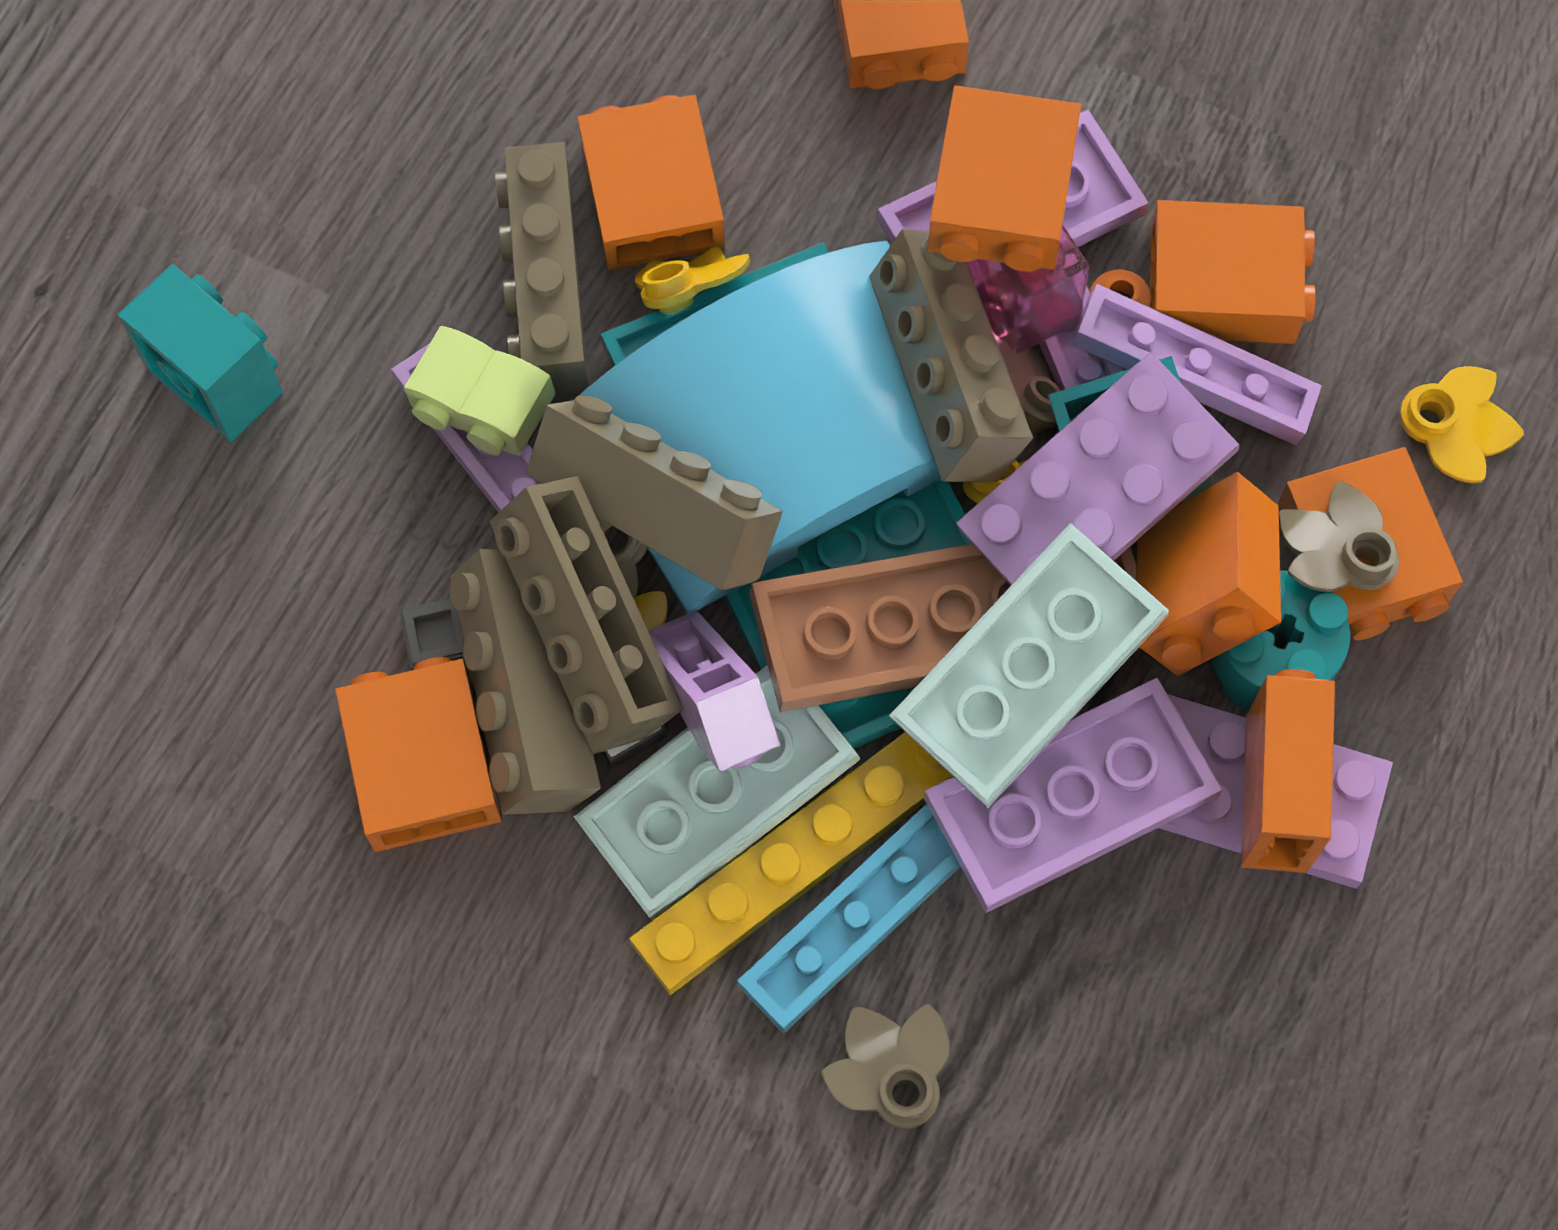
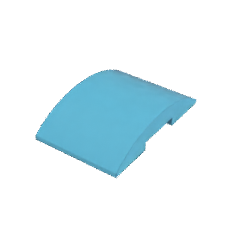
[579,241,941,616]

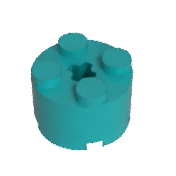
[1210,571,1350,712]

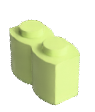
[404,326,555,456]

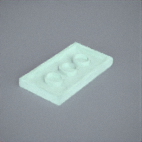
[889,523,1169,808]
[574,665,860,920]

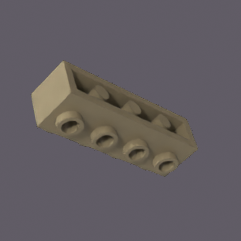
[495,142,589,396]
[869,229,1033,482]
[526,395,783,590]
[489,476,683,754]
[450,549,601,815]

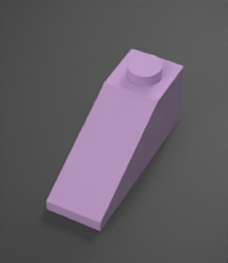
[648,611,780,772]

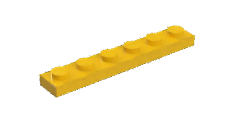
[629,732,953,995]

